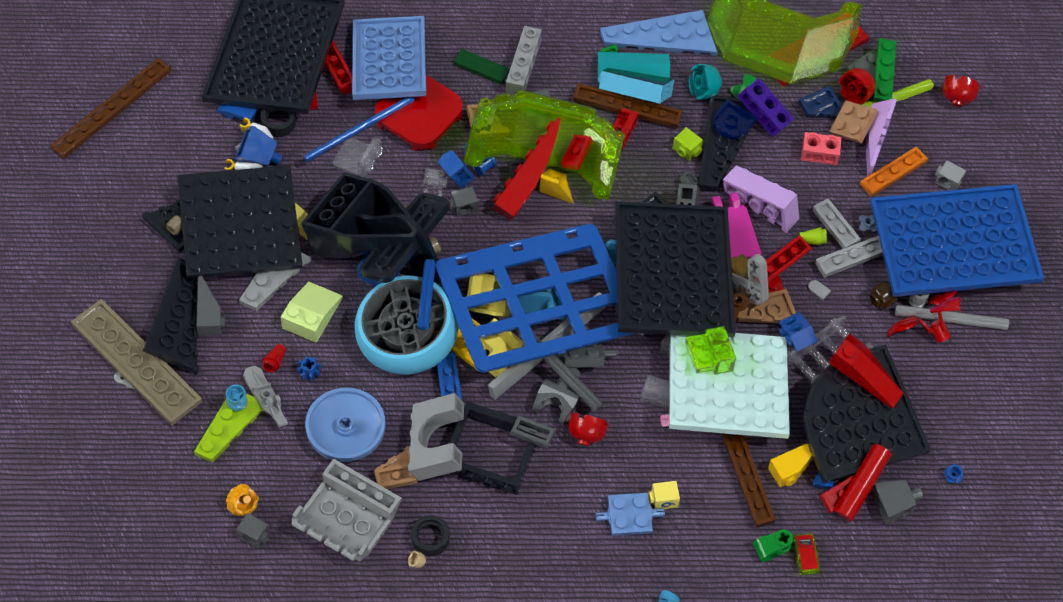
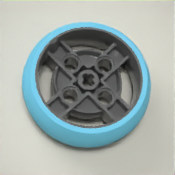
[355,276,459,375]

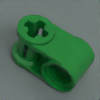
[752,529,793,562]

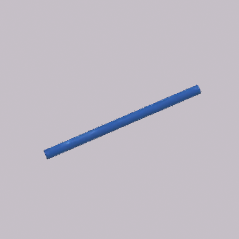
[303,97,415,162]

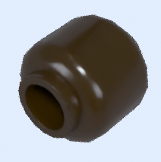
[869,281,898,309]

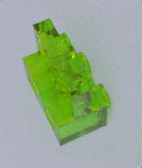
[685,326,736,375]

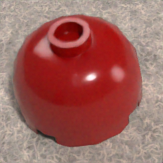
[839,68,876,105]
[943,75,980,107]
[568,413,609,446]

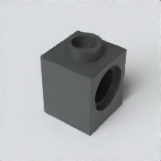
[449,186,478,217]
[236,513,270,549]

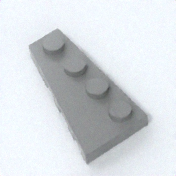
[239,253,311,311]

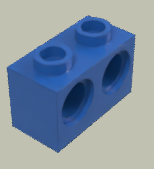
[437,150,475,189]
[779,312,818,351]

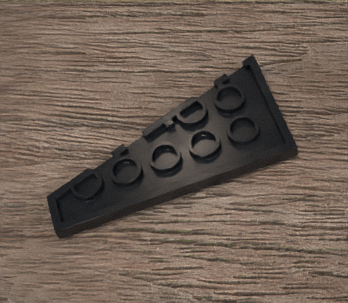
[142,257,199,375]

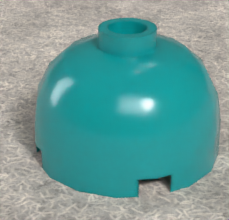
[689,64,722,100]

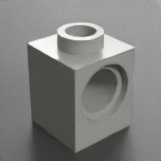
[935,161,966,190]

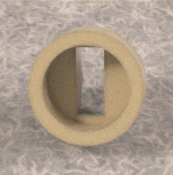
[408,551,426,568]

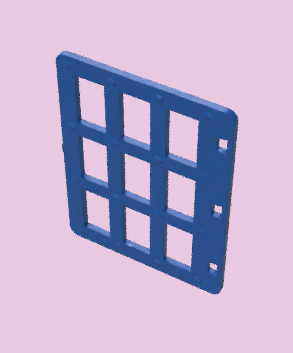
[435,224,635,373]

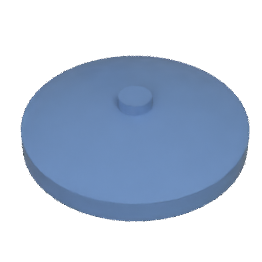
[305,388,385,462]

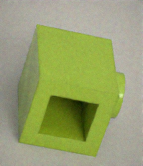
[673,127,703,161]

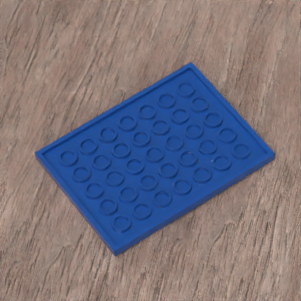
[870,184,1044,297]

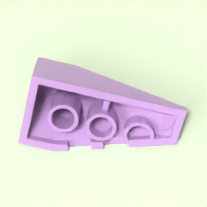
[865,99,897,176]

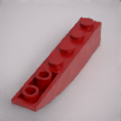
[493,117,561,221]

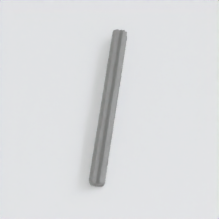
[895,305,1009,330]

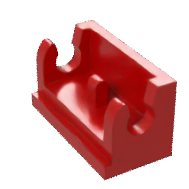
[605,108,638,150]

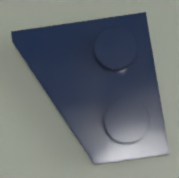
[798,86,842,118]

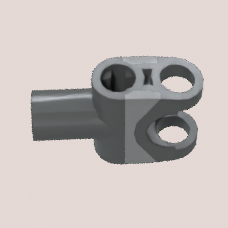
[533,367,581,425]

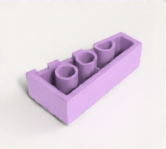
[723,165,799,233]

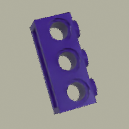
[737,78,794,137]

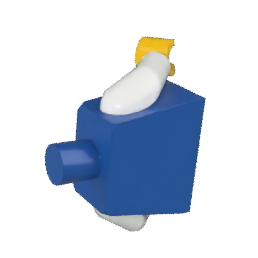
[224,118,282,171]

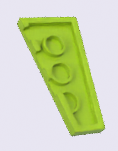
[194,394,263,463]

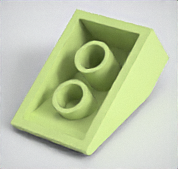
[281,281,343,343]

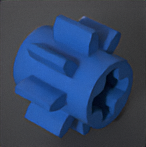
[297,356,322,381]

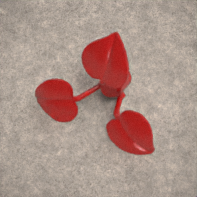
[887,291,961,343]

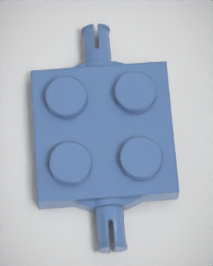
[595,493,665,536]

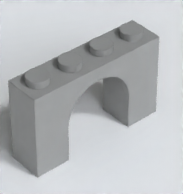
[408,393,464,481]

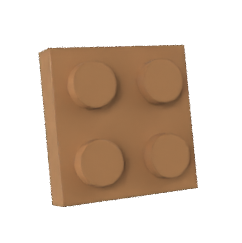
[829,101,878,144]

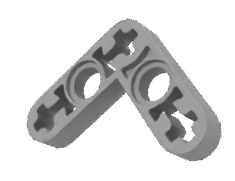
[732,254,769,305]

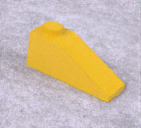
[768,444,813,487]

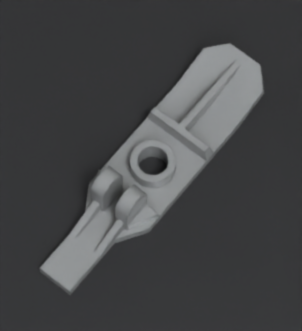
[243,366,288,427]

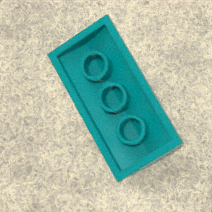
[598,52,670,84]

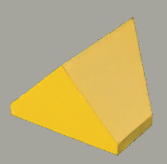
[540,168,574,204]

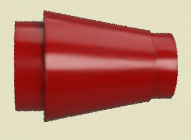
[262,344,286,373]

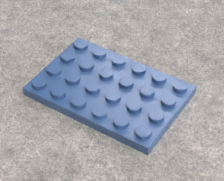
[352,16,426,100]

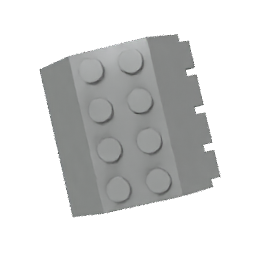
[291,459,402,561]

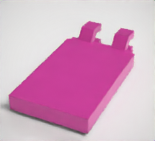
[711,193,762,263]

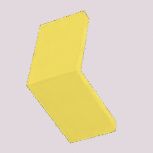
[467,273,510,317]
[480,318,524,378]

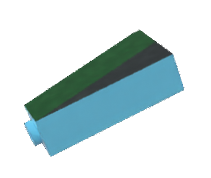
[598,68,674,104]

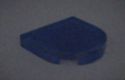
[713,99,758,139]

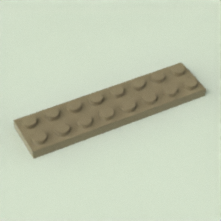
[71,299,202,426]

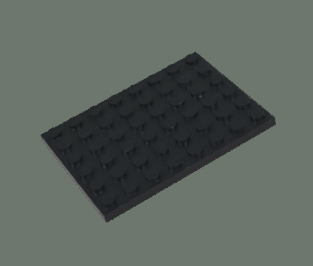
[202,0,345,114]
[615,201,736,338]

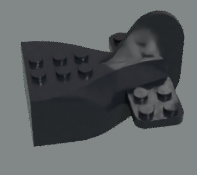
[301,172,450,283]

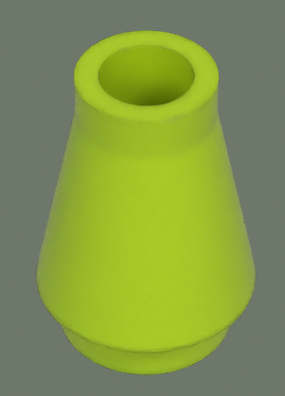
[800,227,827,246]

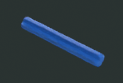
[417,259,436,330]

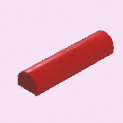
[325,41,353,94]
[756,235,812,283]
[834,444,892,522]

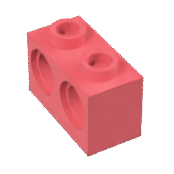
[801,132,841,165]

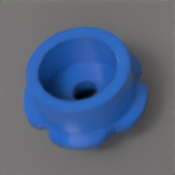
[944,465,964,483]

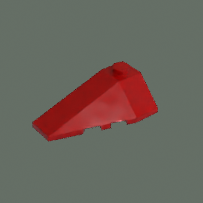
[828,333,903,409]

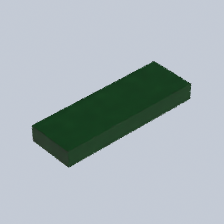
[454,49,510,85]

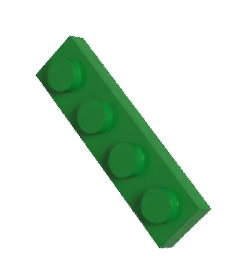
[872,38,897,102]

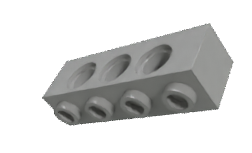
[505,26,542,97]

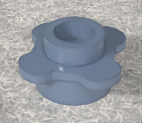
[858,215,877,233]

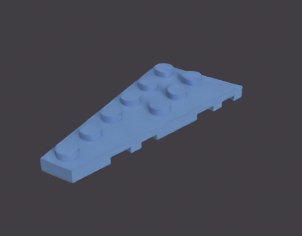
[600,10,717,56]

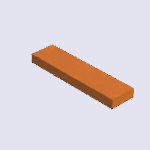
[860,146,928,197]

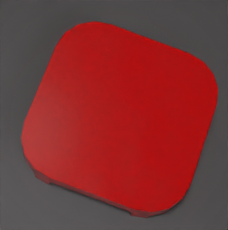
[375,75,463,151]

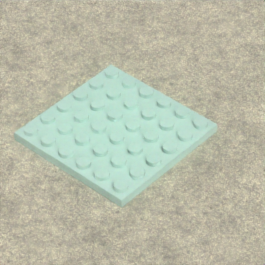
[669,333,790,439]

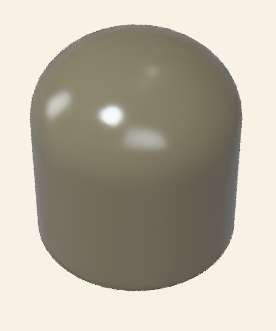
[166,216,182,235]

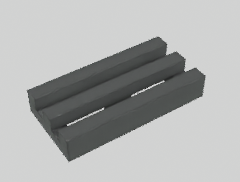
[511,415,555,449]

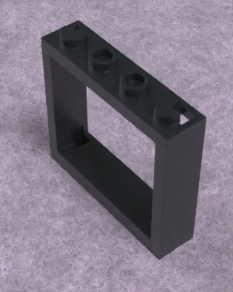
[449,401,541,495]

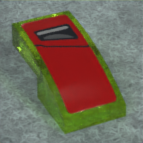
[793,533,820,575]

